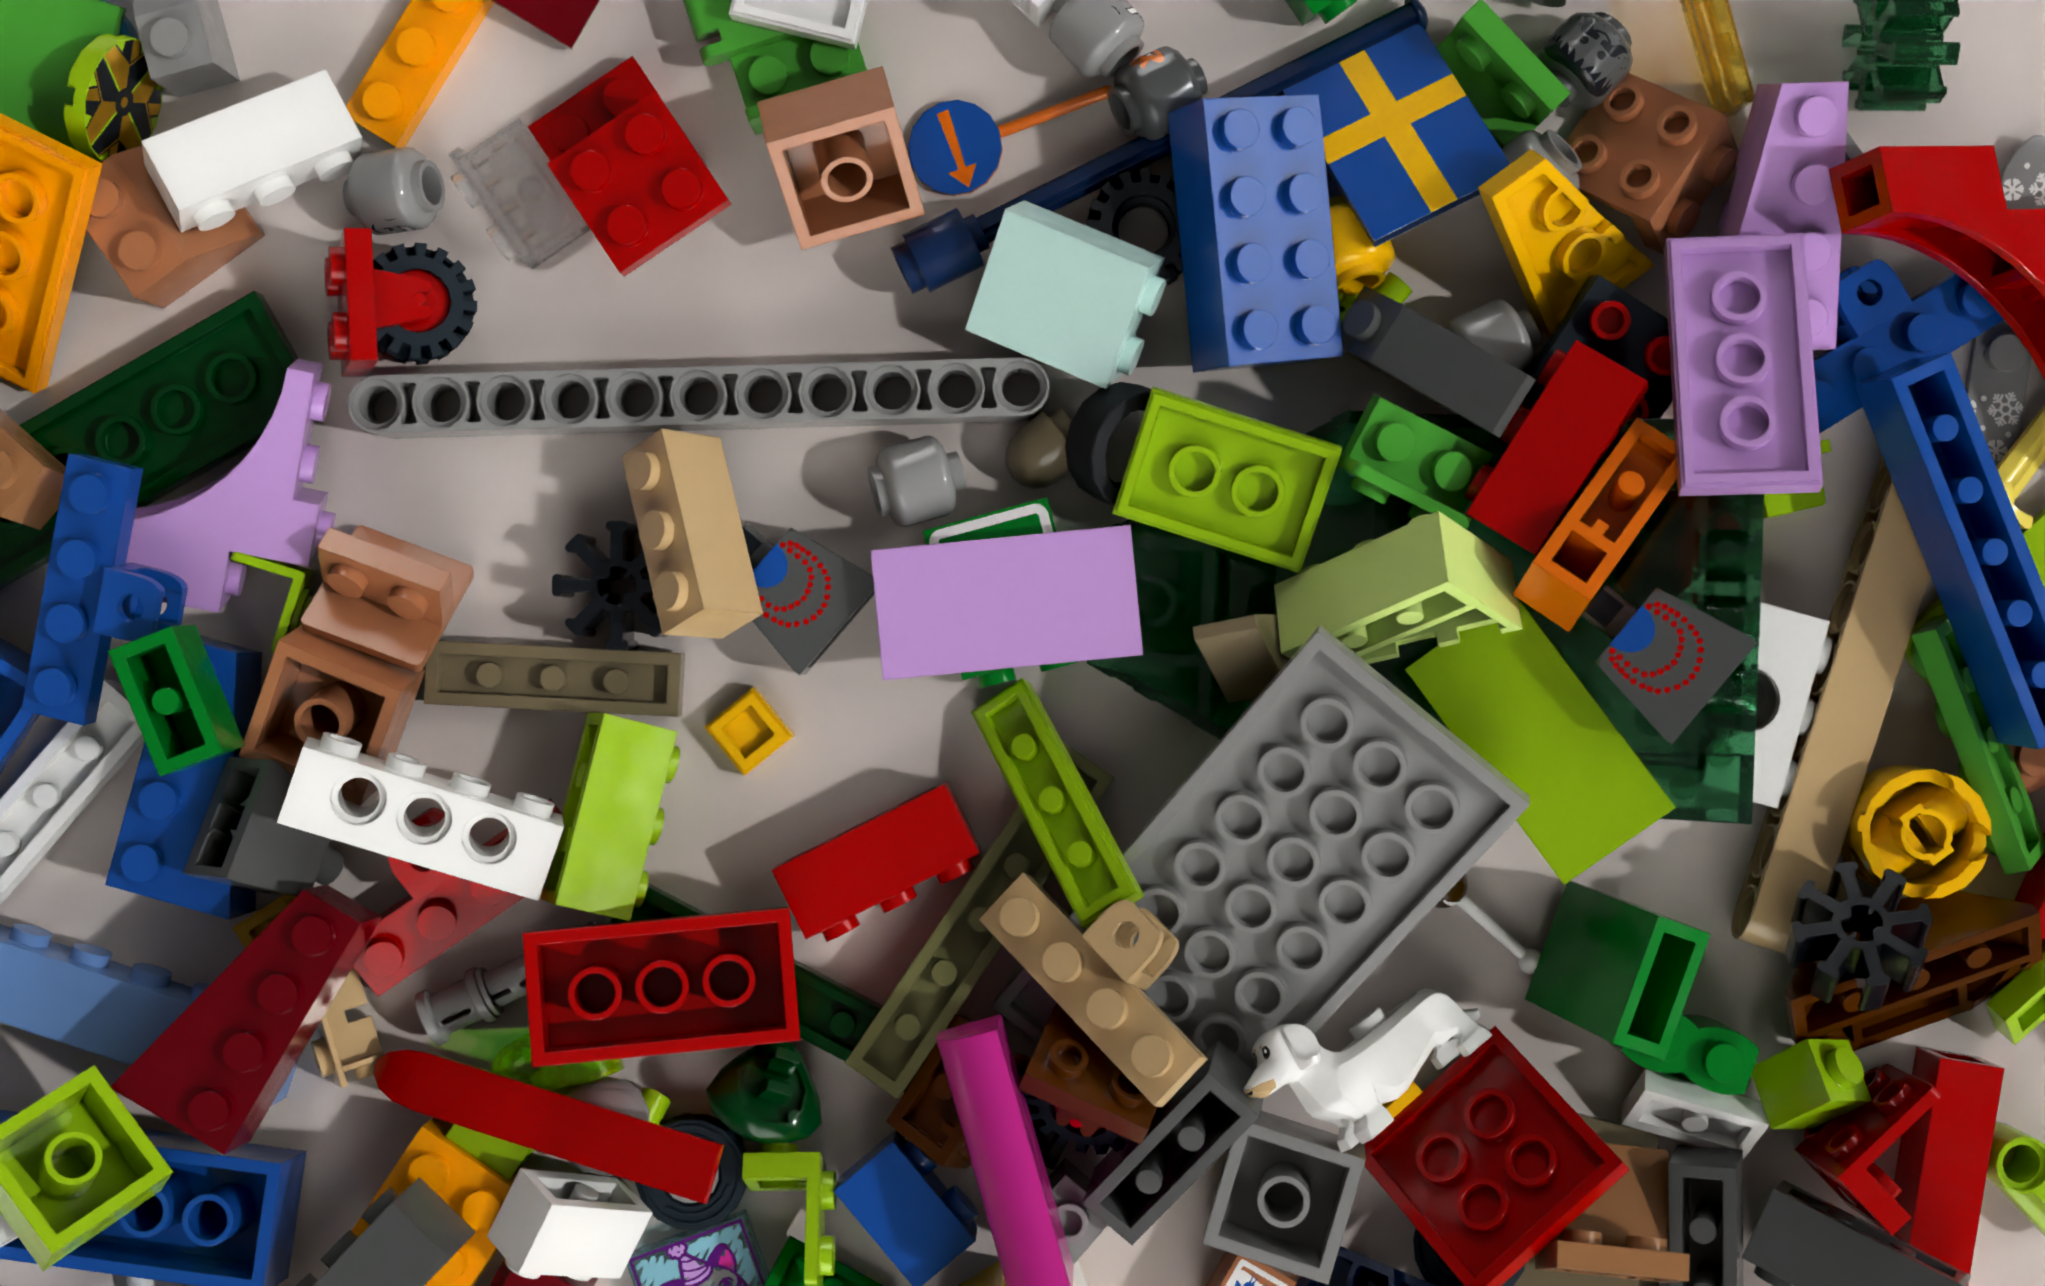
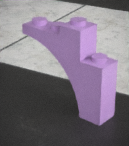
[126,359,336,613]

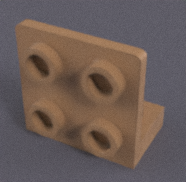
[1535,1143,1690,1283]

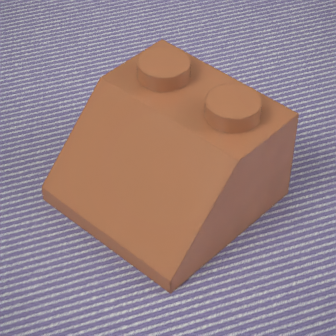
[86,145,266,308]

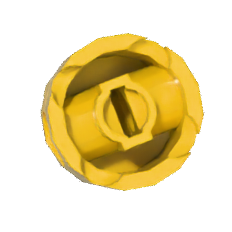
[1841,765,1991,899]

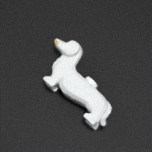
[1244,988,1492,1153]

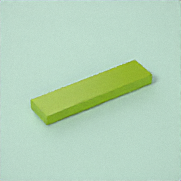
[971,678,1145,929]

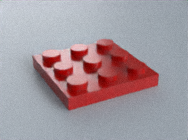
[1364,1026,1629,1286]

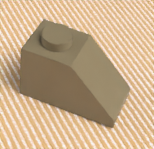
[1192,614,1290,704]

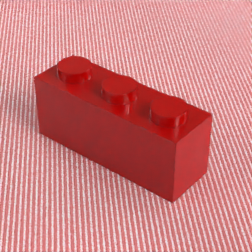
[1465,340,1649,556]
[771,781,981,942]

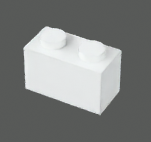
[487,1168,653,1281]

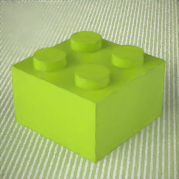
[0,1065,173,1271]

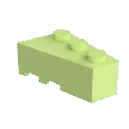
[1274,511,1523,664]

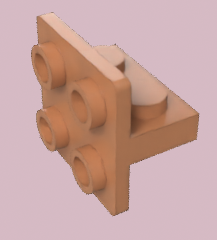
[301,525,474,672]

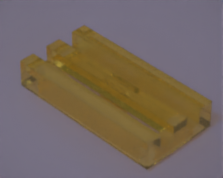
[1680,0,1755,117]

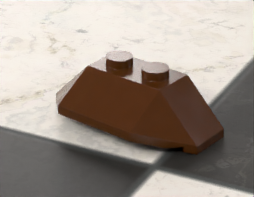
[1785,891,2043,1051]

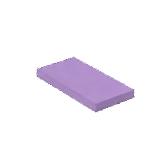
[1664,233,1823,496]
[870,525,1143,680]

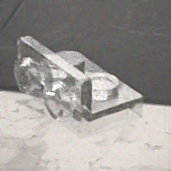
[448,118,591,269]

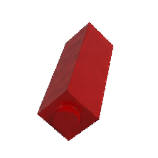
[1885,1046,2005,1286]

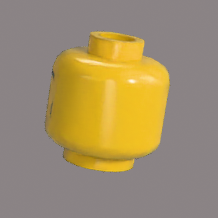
[1329,195,1395,296]

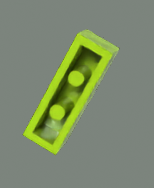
[540,712,680,921]

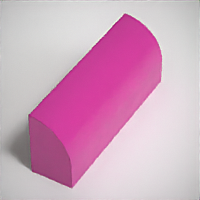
[936,1014,1074,1286]

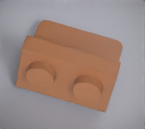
[1566,73,1739,255]

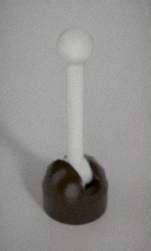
[1434,874,1541,974]

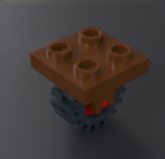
[1018,1002,1186,1155]

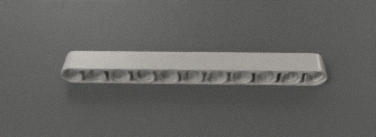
[347,357,1050,439]

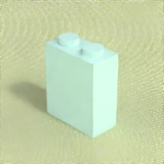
[965,200,1166,389]

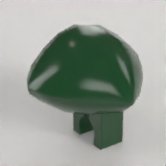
[706,1042,822,1144]

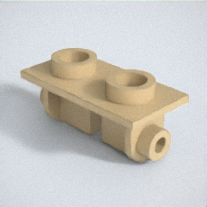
[311,967,384,1088]

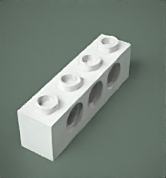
[277,732,564,901]

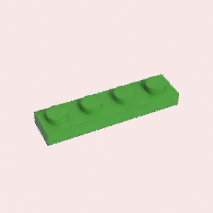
[1911,613,2045,875]

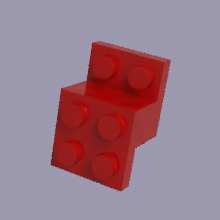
[528,56,732,277]

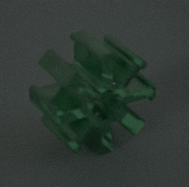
[1842,0,1960,111]

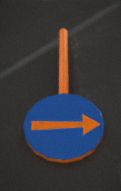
[908,85,1112,196]

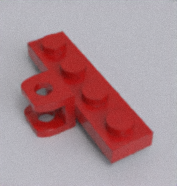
[353,798,562,997]

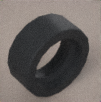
[1065,382,1152,507]

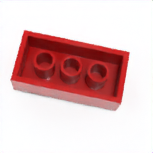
[522,907,801,1068]

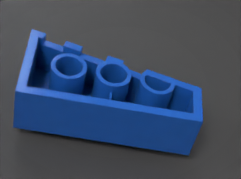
[105,635,262,920]

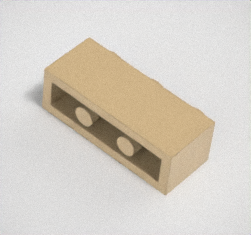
[622,428,763,639]

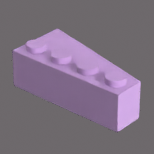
[1717,81,1849,350]

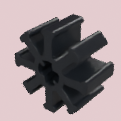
[552,521,668,650]
[1785,861,1933,1011]

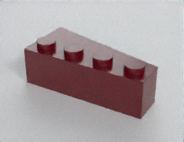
[110,885,382,1155]

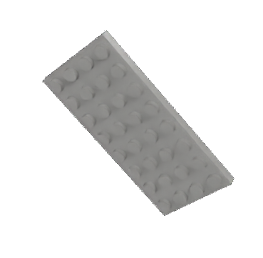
[991,625,1530,1071]

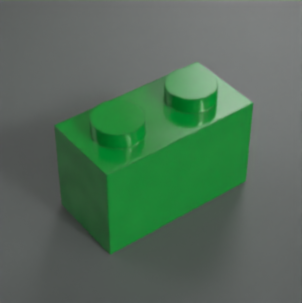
[108,624,245,777]

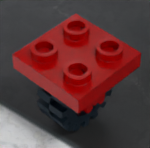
[324,228,477,377]

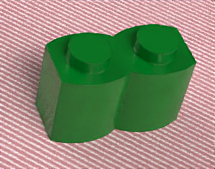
[1606,1014,1760,1095]

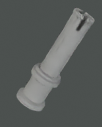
[415,920,598,1046]

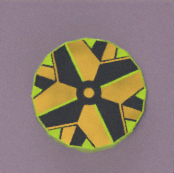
[63,33,163,162]

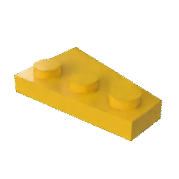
[1478,149,1655,338]

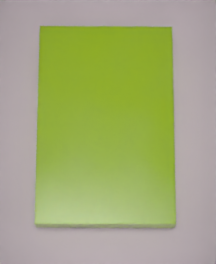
[1112,386,1342,573]

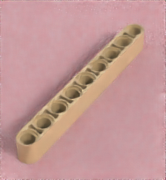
[1731,455,1930,955]

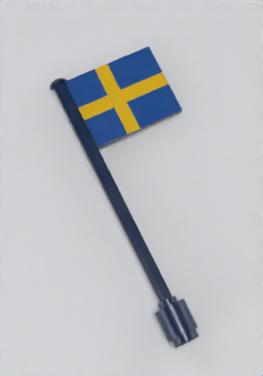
[890,0,1510,294]

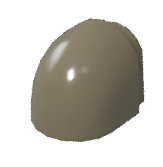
[1005,407,1072,489]

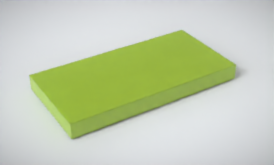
[1405,599,1676,885]

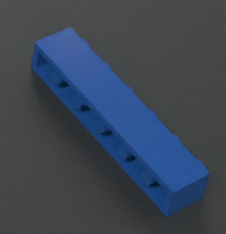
[1854,352,2045,749]

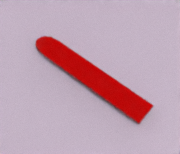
[373,1050,725,1204]

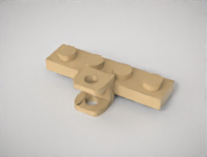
[979,873,1208,1108]

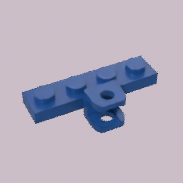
[1814,259,2004,434]
[21,453,188,726]

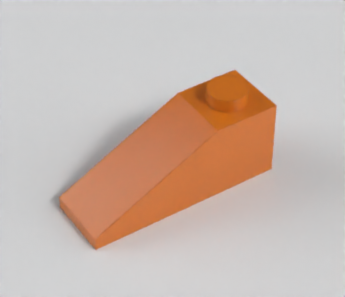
[1512,417,1677,632]

